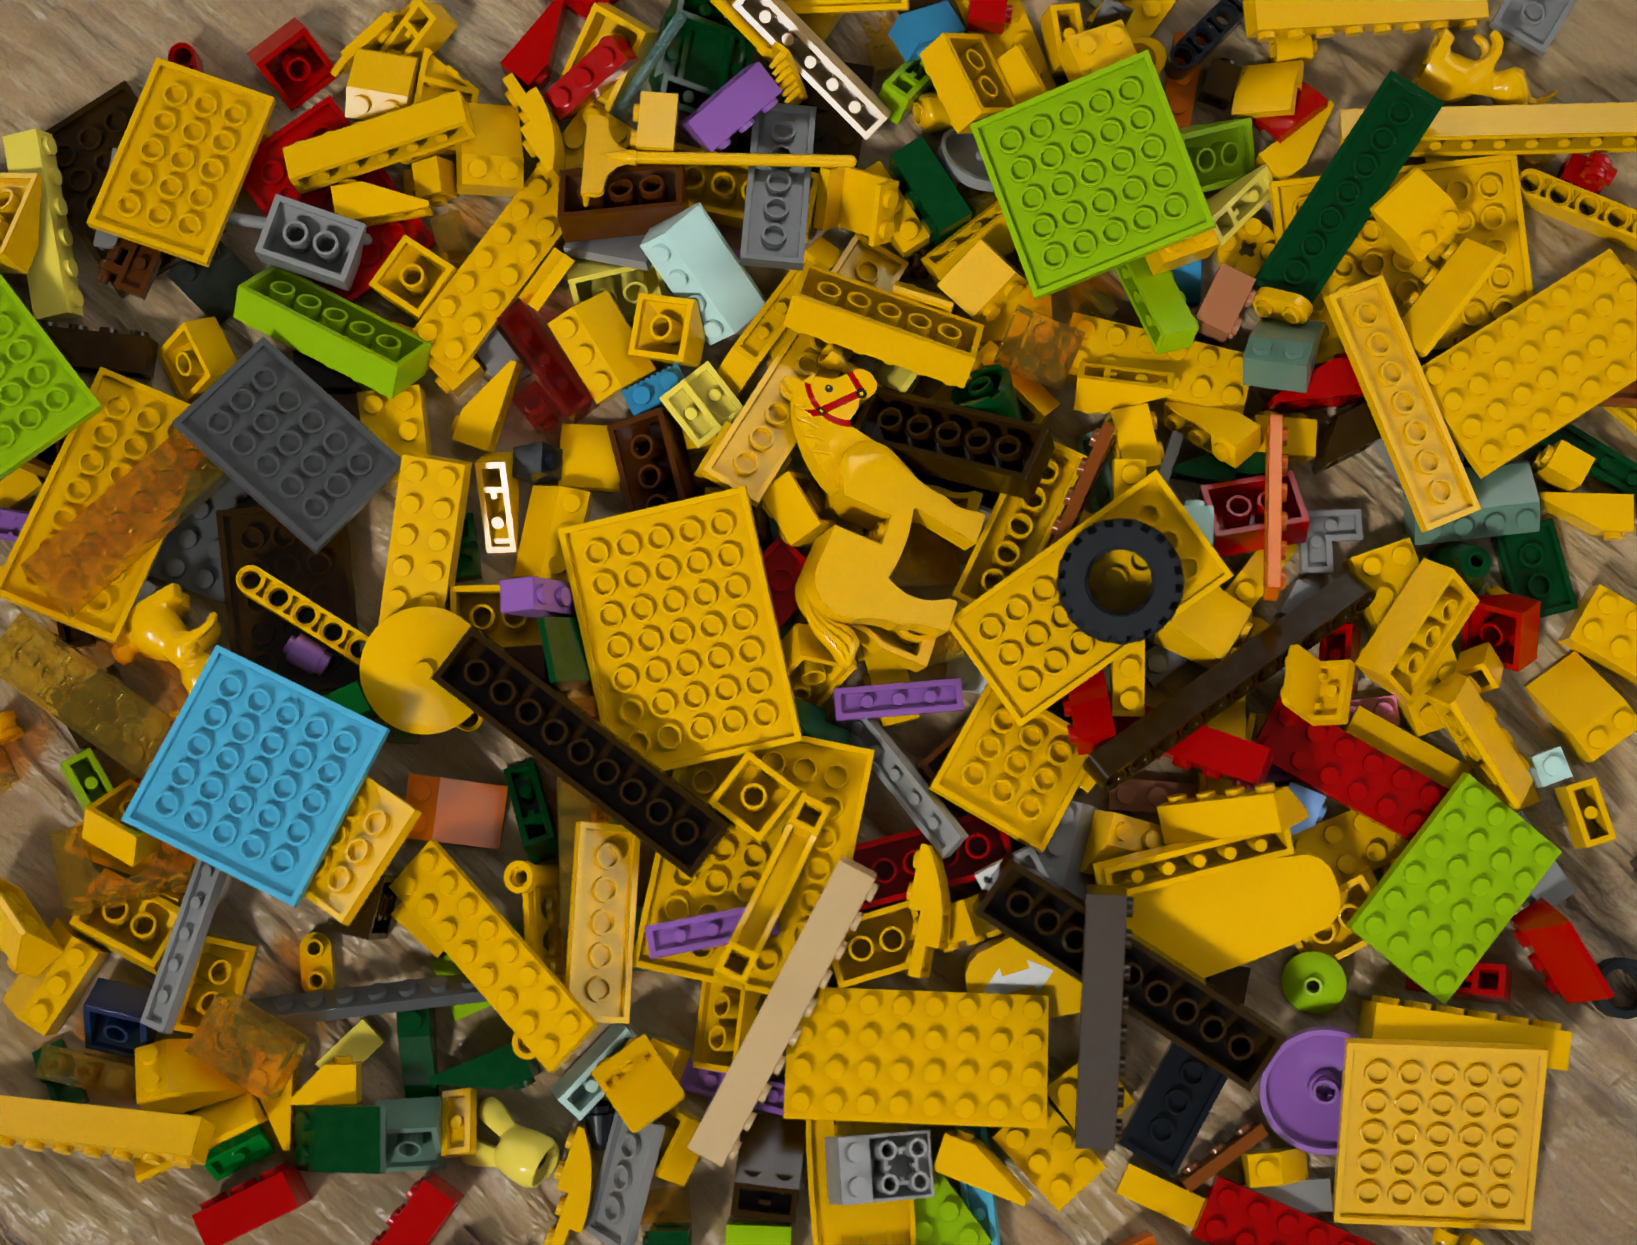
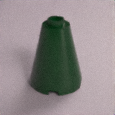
[951,364,1022,420]
[1427,541,1491,596]

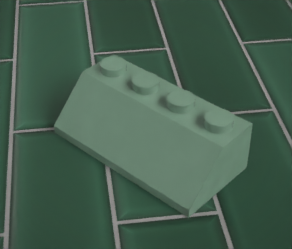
[1403,460,1540,545]

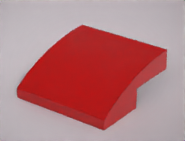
[1252,81,1328,143]

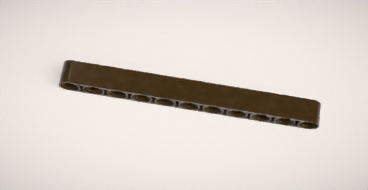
[1083,571,1376,792]

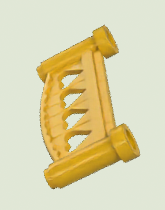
[504,860,567,1060]

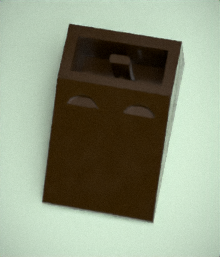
[730,1114,806,1223]

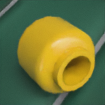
[912,91,953,133]

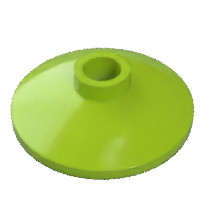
[1281,950,1347,1014]

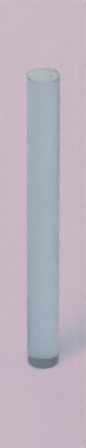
[610,10,688,120]

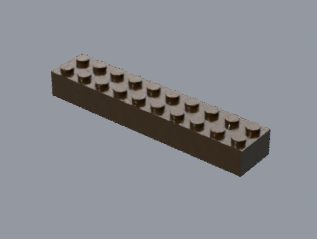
[431,626,734,878]
[972,852,1287,1092]

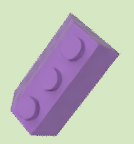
[677,61,782,153]

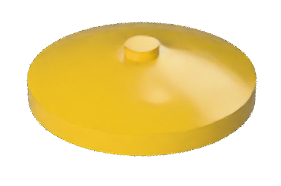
[360,606,474,735]

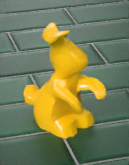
[1412,27,1558,105]
[112,583,222,718]

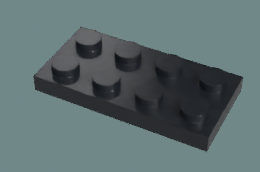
[1117,1041,1228,1176]

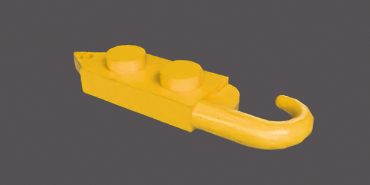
[330,0,417,78]

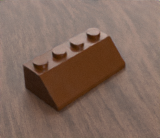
[557,164,689,243]
[607,407,699,512]

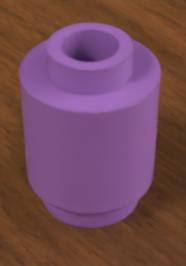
[283,633,333,677]

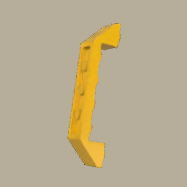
[716,236,843,397]

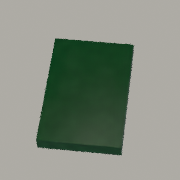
[1490,518,1578,618]

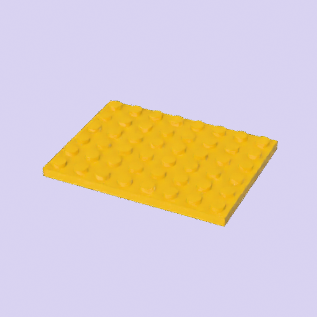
[1268,155,1534,365]
[557,486,803,771]
[633,736,875,1006]

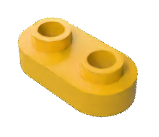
[1252,287,1313,324]
[299,932,336,993]

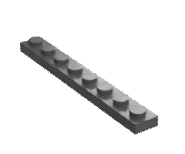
[235,974,487,1031]

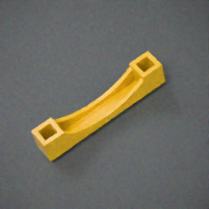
[713,793,831,991]

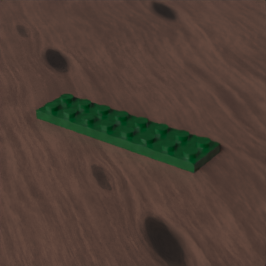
[1253,70,1444,304]

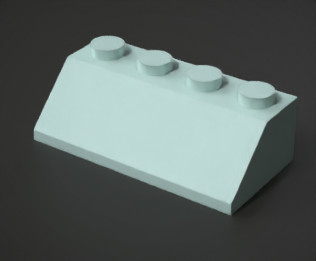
[640,202,767,346]

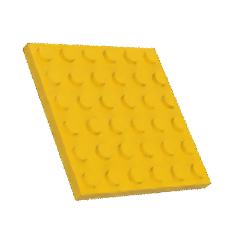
[1332,1038,1548,1231]

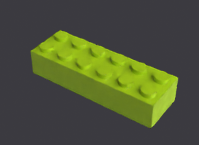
[233,266,432,399]

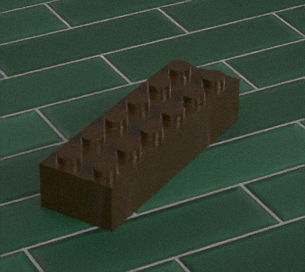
[854,387,1055,501]

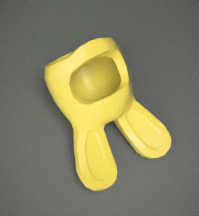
[461,1096,560,1188]

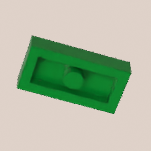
[203,1125,276,1181]

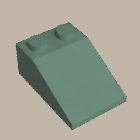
[1243,317,1325,393]

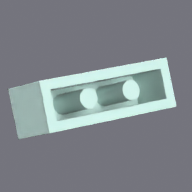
[551,1023,638,1121]

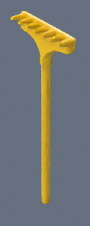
[709,0,808,105]
[581,114,857,207]

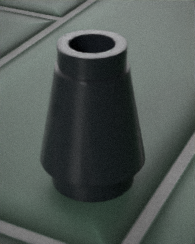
[584,1100,616,1151]

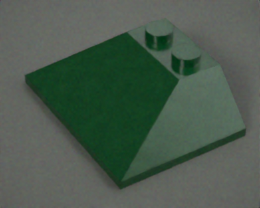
[649,0,757,132]

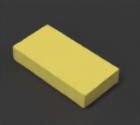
[315,1018,386,1069]

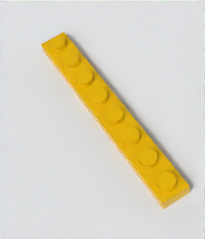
[1110,459,1146,717]

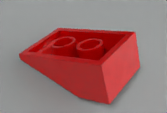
[1261,352,1364,414]

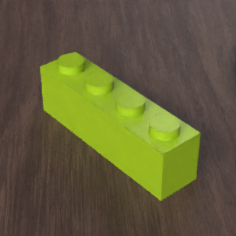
[1114,257,1199,354]

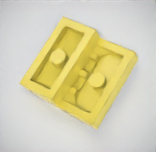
[659,361,743,448]

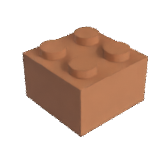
[1194,263,1257,347]

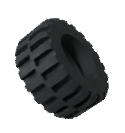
[1057,518,1184,645]

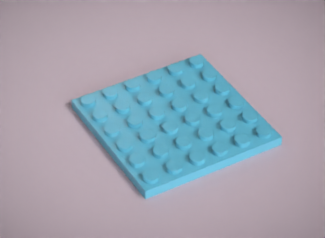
[121,644,391,908]

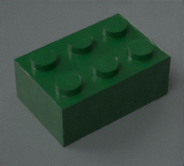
[888,136,972,247]

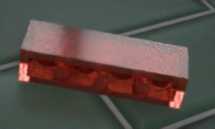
[496,300,600,424]

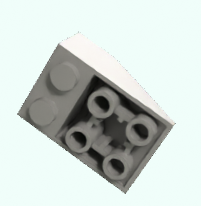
[824,1130,934,1205]

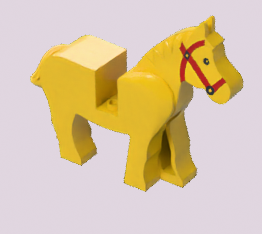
[779,369,986,672]

